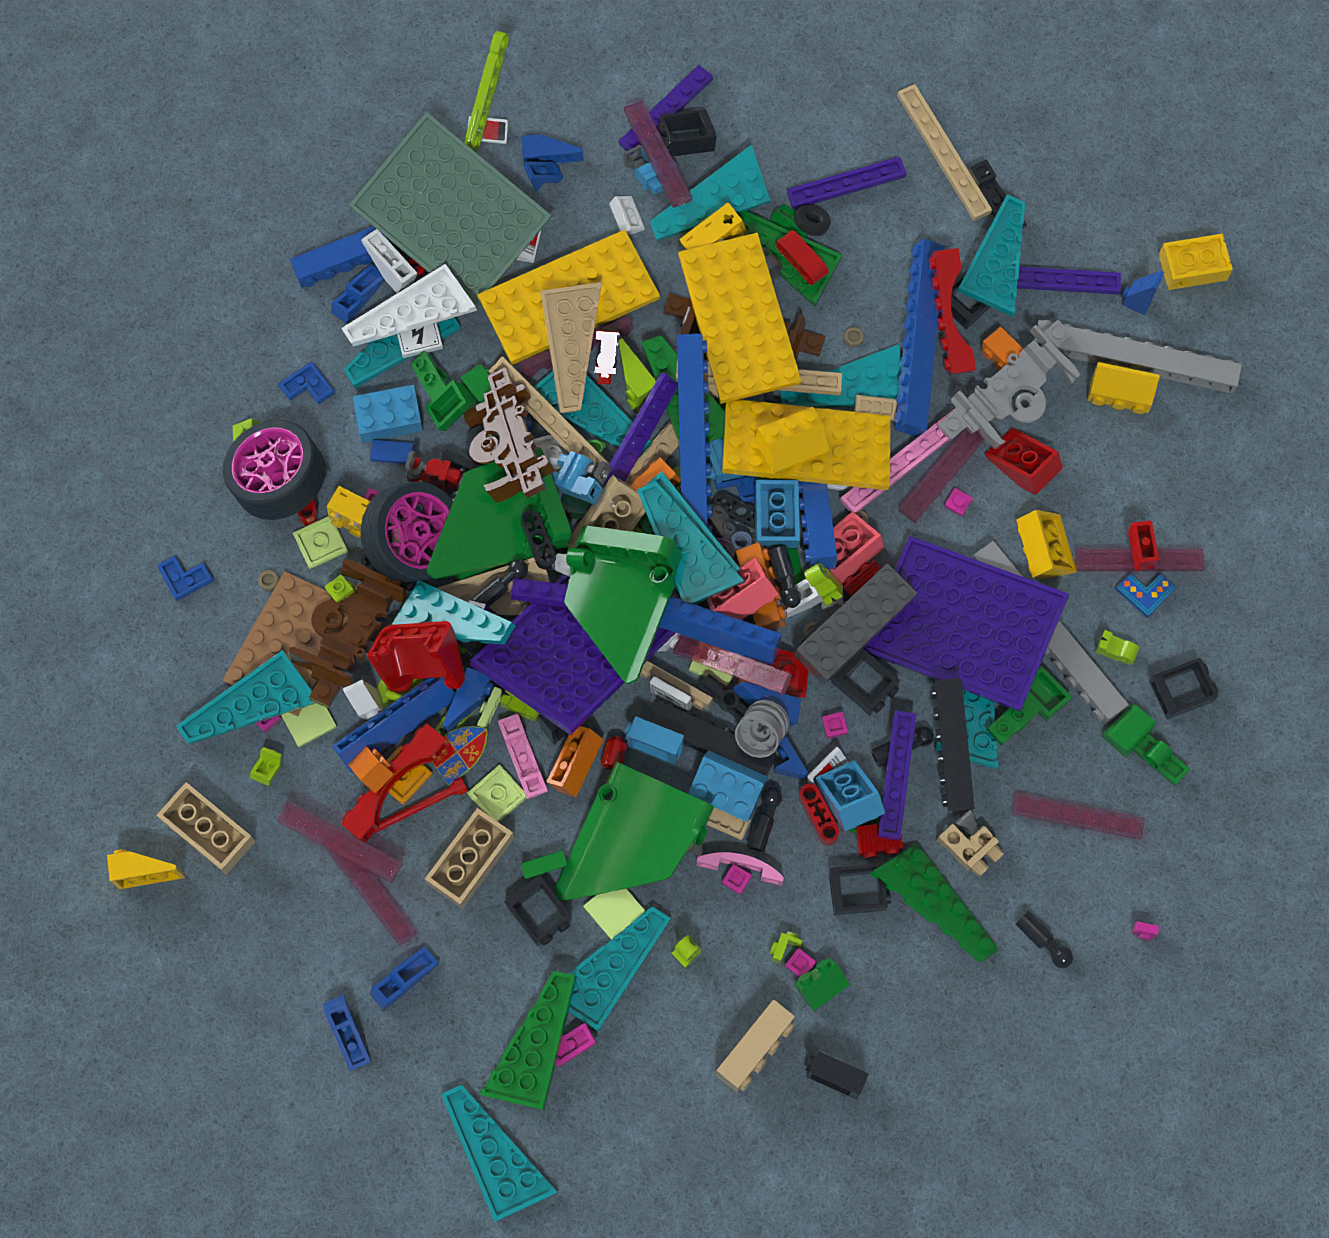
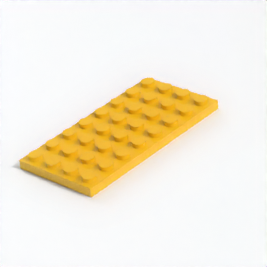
[477,230,660,365]
[678,233,801,404]
[722,400,890,490]

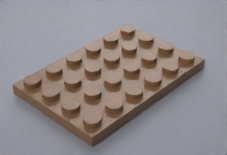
[222,571,348,717]

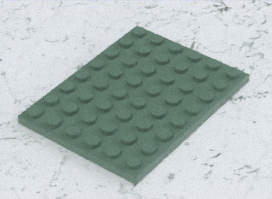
[349,112,552,308]

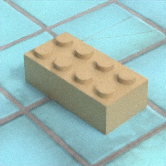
[156,782,256,875]
[425,808,515,909]
[716,1000,795,1093]

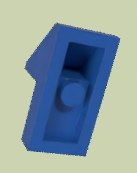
[523,162,563,192]
[774,737,808,780]

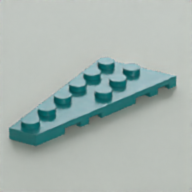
[958,194,1026,317]
[343,317,461,389]
[534,371,651,453]
[637,481,745,604]
[935,690,999,770]
[441,1085,558,1222]

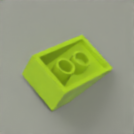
[619,338,656,413]

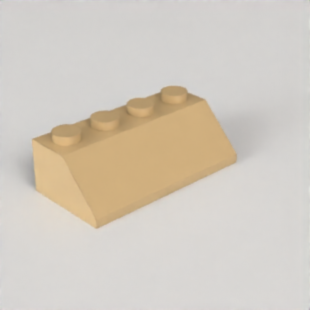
[567,475,646,549]

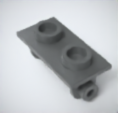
[708,502,739,546]

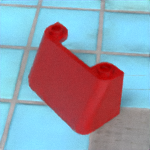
[366,621,465,692]

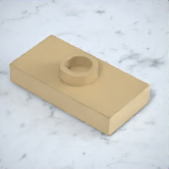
[854,395,897,421]
[706,807,751,841]

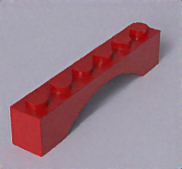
[929,248,976,376]
[341,723,450,844]

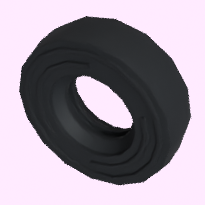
[794,205,831,236]

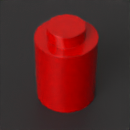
[600,736,627,770]

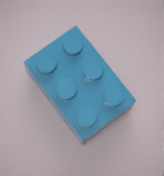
[353,385,423,443]
[754,480,800,548]
[688,751,768,822]
[815,760,885,831]

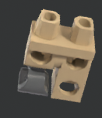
[936,810,1004,877]

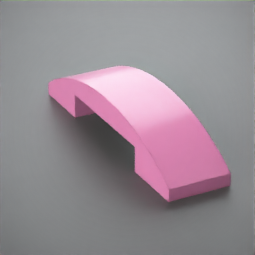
[498,714,548,800]
[696,852,784,886]

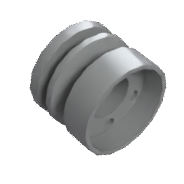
[735,700,789,758]

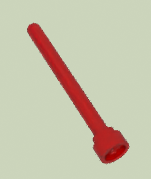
[375,776,468,833]

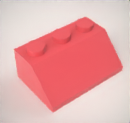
[828,511,884,584]
[706,557,779,620]

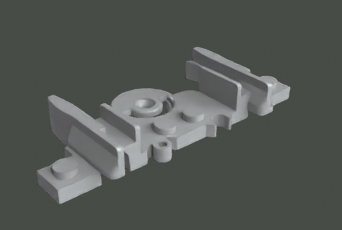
[937,320,1080,449]

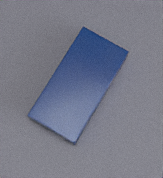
[370,440,414,464]

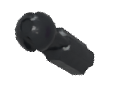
[769,546,802,608]
[472,559,528,607]
[871,726,934,767]
[747,787,782,852]
[1015,911,1073,968]

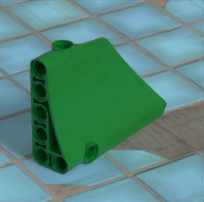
[426,447,571,579]
[564,526,683,684]
[555,761,715,901]

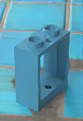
[625,716,684,766]

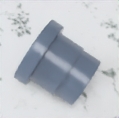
[731,531,752,556]

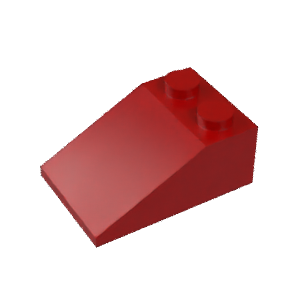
[985,428,1063,495]
[738,649,809,698]

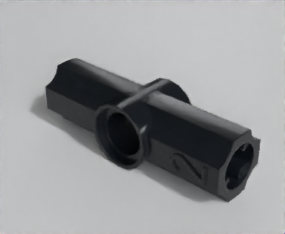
[698,674,750,721]

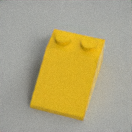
[107,849,185,889]

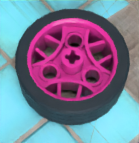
[223,420,326,520]
[360,482,454,582]

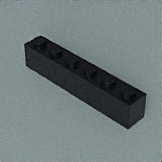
[931,678,975,811]
[649,701,777,777]

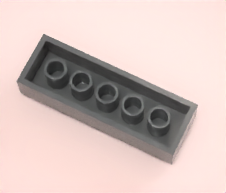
[794,563,918,685]

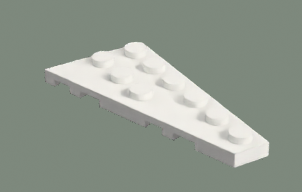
[341,264,477,347]

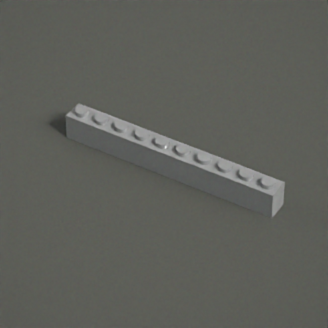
[1033,320,1242,394]
[972,541,1129,725]

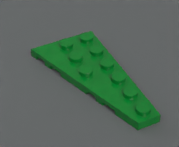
[738,211,842,307]
[642,336,725,446]
[870,844,999,963]
[479,971,577,1110]

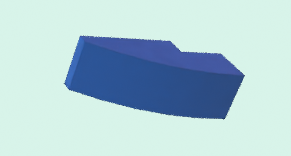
[331,264,385,324]
[370,947,439,1011]

